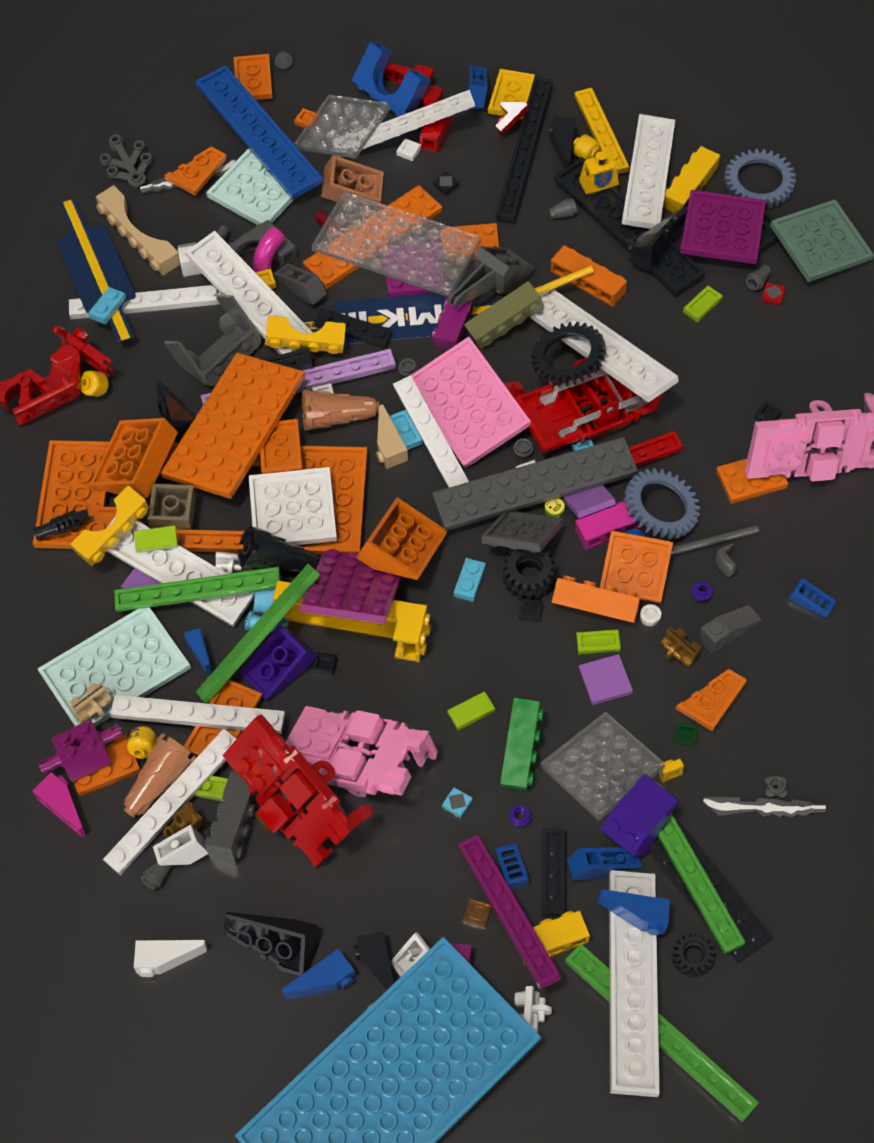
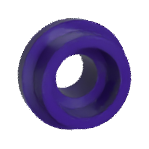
[691,582,713,602]
[509,805,531,827]

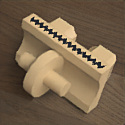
[70,683,112,723]

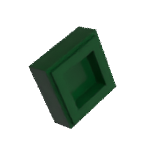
[673,722,699,748]

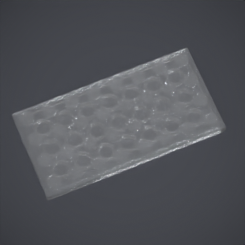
[311,191,481,297]

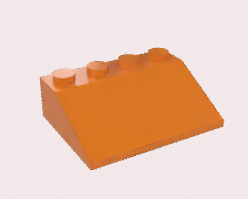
[89,418,178,498]
[356,497,448,580]

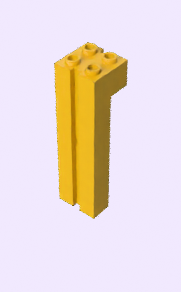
[273,581,431,662]

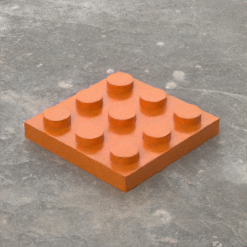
[600,531,673,604]

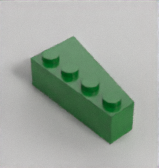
[500,698,544,791]

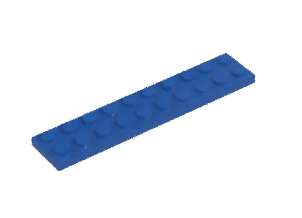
[195,65,323,200]

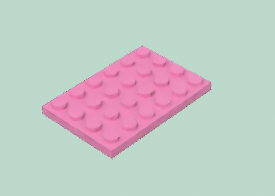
[411,337,531,469]

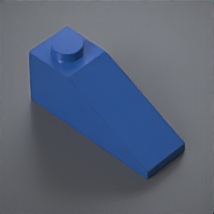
[467,65,488,109]
[567,847,642,880]
[597,889,670,935]
[282,949,356,1000]

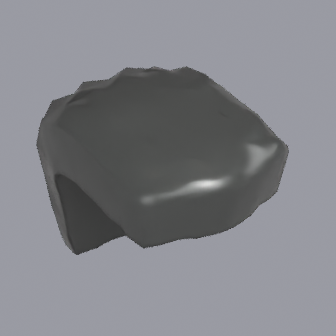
[714,543,736,578]

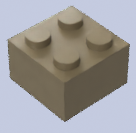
[148,484,196,530]

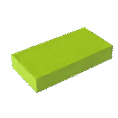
[683,286,723,323]
[134,525,178,553]
[576,630,621,655]
[447,691,495,731]

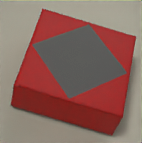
[762,282,785,305]

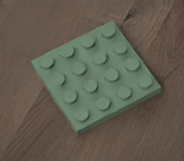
[770,200,874,282]

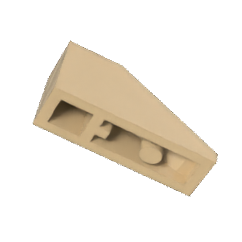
[376,404,408,469]

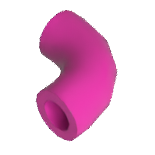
[253,227,285,273]

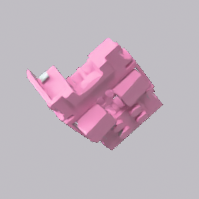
[286,706,438,797]

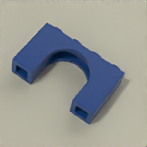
[352,42,431,117]

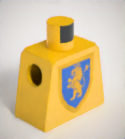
[579,151,619,195]

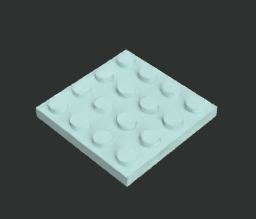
[206,148,294,225]

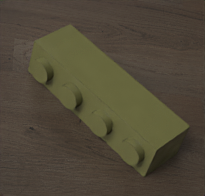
[464,281,544,349]

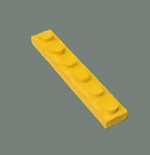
[575,88,629,174]

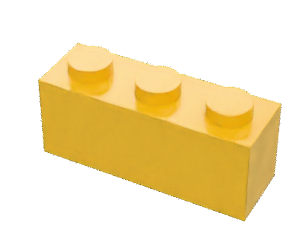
[522,911,590,965]

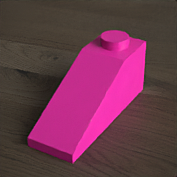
[33,772,86,838]

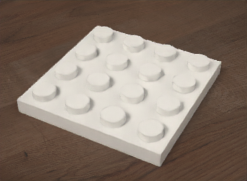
[249,467,337,545]

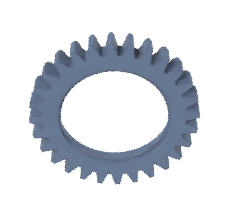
[724,149,796,209]
[624,468,700,540]

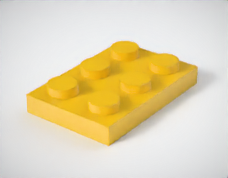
[488,69,535,119]

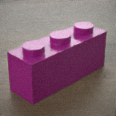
[432,291,474,351]

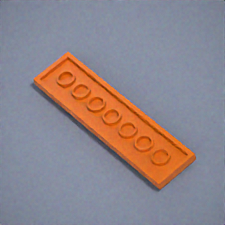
[302,185,443,289]

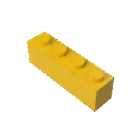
[663,146,720,212]

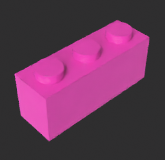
[575,501,641,551]

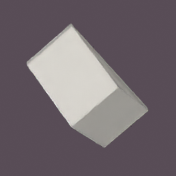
[390,932,430,977]

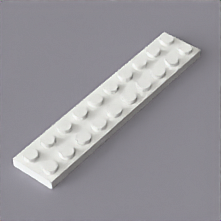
[529,289,679,402]
[609,870,659,1097]

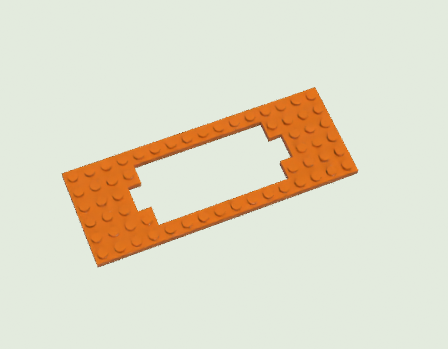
[33,440,368,555]

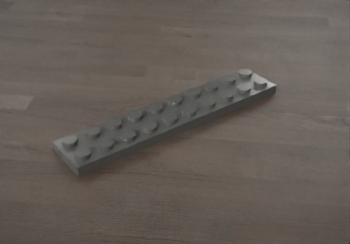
[432,437,638,531]

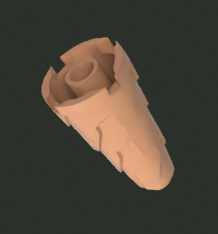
[302,390,379,430]
[123,733,196,818]

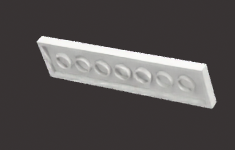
[622,114,675,229]
[185,231,313,354]
[107,516,255,627]

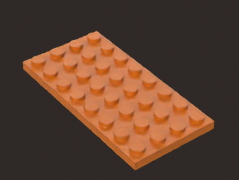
[161,353,306,499]

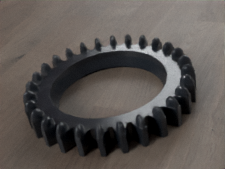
[531,322,606,387]

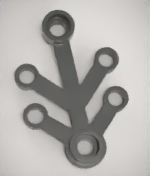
[100,134,152,189]

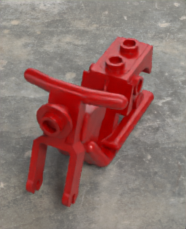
[0,326,114,426]

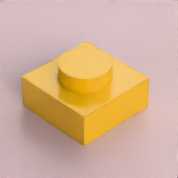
[256,269,276,289]
[659,759,684,783]

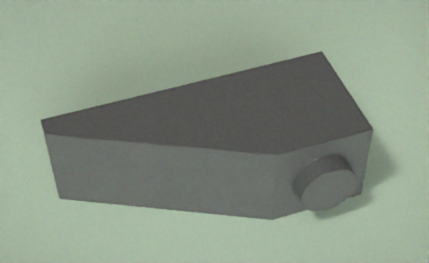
[274,263,327,305]
[699,605,762,654]

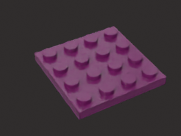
[680,190,766,264]

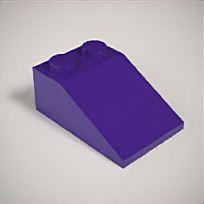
[240,625,318,701]
[600,774,679,856]

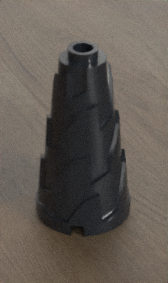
[237,526,320,573]

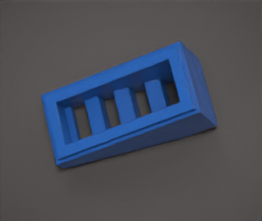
[787,578,837,618]
[184,628,212,675]
[495,843,529,890]

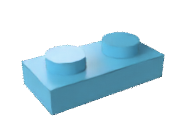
[88,287,126,325]
[389,410,423,450]
[454,558,486,602]

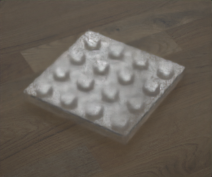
[294,95,390,159]
[540,712,665,821]

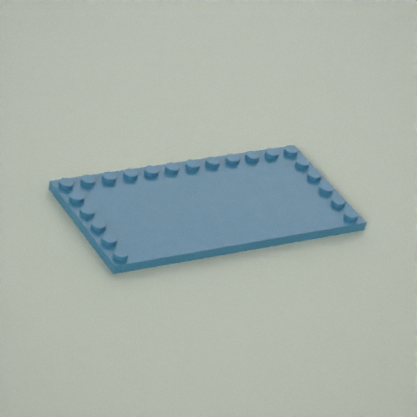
[235,937,541,1143]

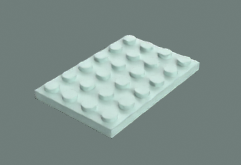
[38,607,191,727]

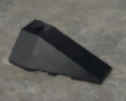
[628,206,688,270]
[156,381,196,441]
[224,912,318,976]

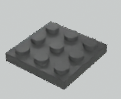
[482,511,563,553]

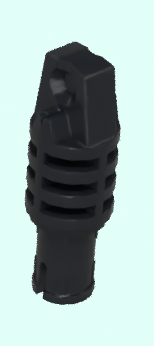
[32,509,90,540]

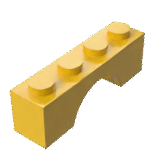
[265,316,346,354]
[70,486,149,566]

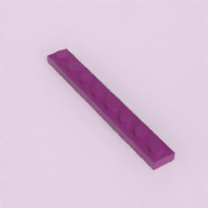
[458,835,561,989]

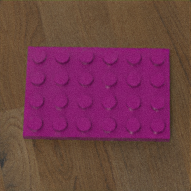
[300,549,402,624]

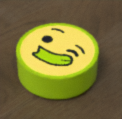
[544,498,565,518]

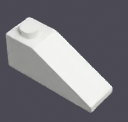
[134,940,207,977]

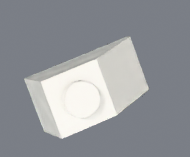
[178,242,202,277]
[153,825,208,866]

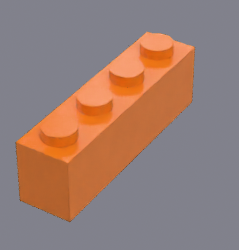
[550,245,627,307]
[552,575,641,623]

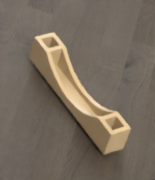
[96,185,181,276]

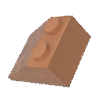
[321,155,384,204]

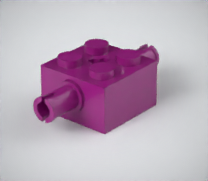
[37,719,123,782]

